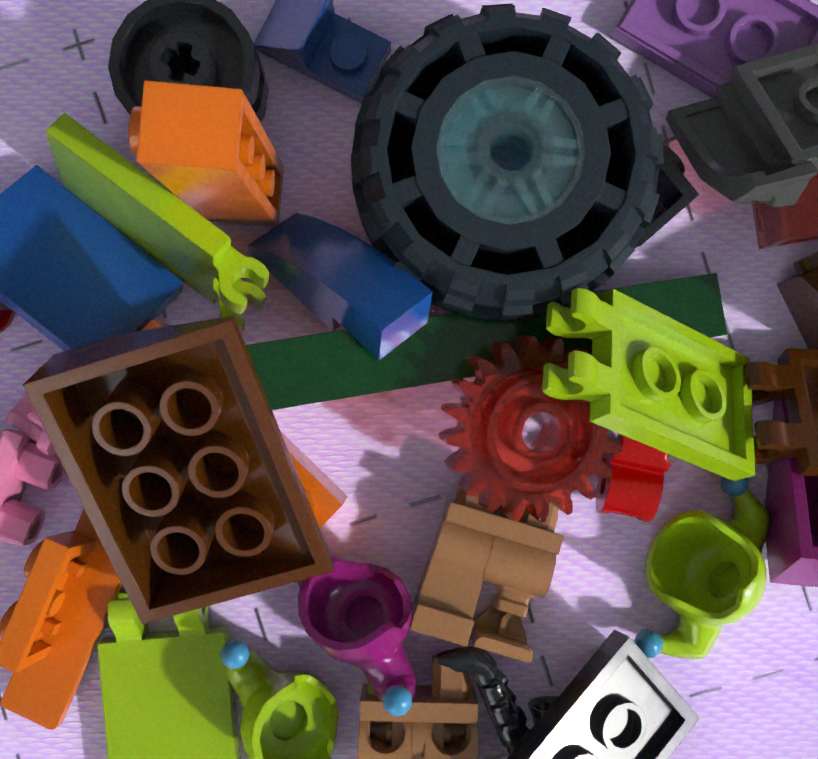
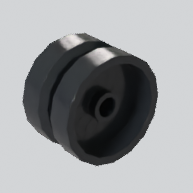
[108,0,269,123]

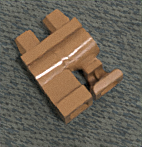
[409,470,564,663]
[357,655,479,759]

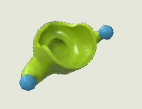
[634,477,770,660]
[220,639,339,759]

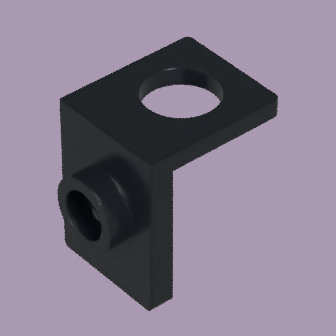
[635,145,700,248]

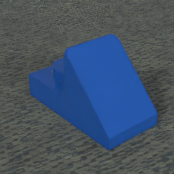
[254,0,391,104]

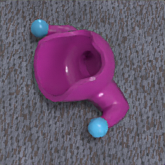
[297,557,416,716]

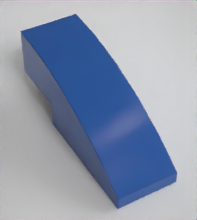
[248,213,433,360]

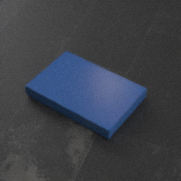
[0,165,184,351]

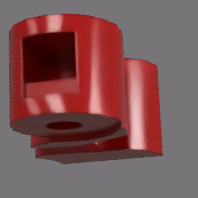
[596,433,670,522]

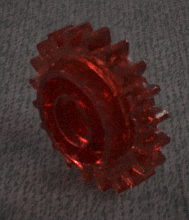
[439,335,623,523]

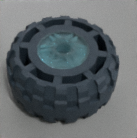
[351,3,664,321]

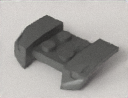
[666,43,818,207]

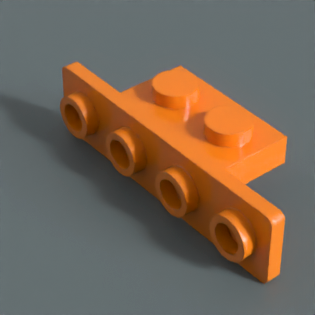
[0,509,122,730]

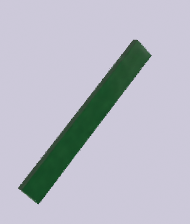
[246,273,727,410]

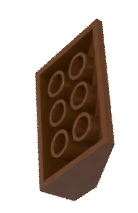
[23,315,334,624]

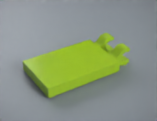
[45,112,269,333]
[542,288,756,481]
[97,591,241,759]

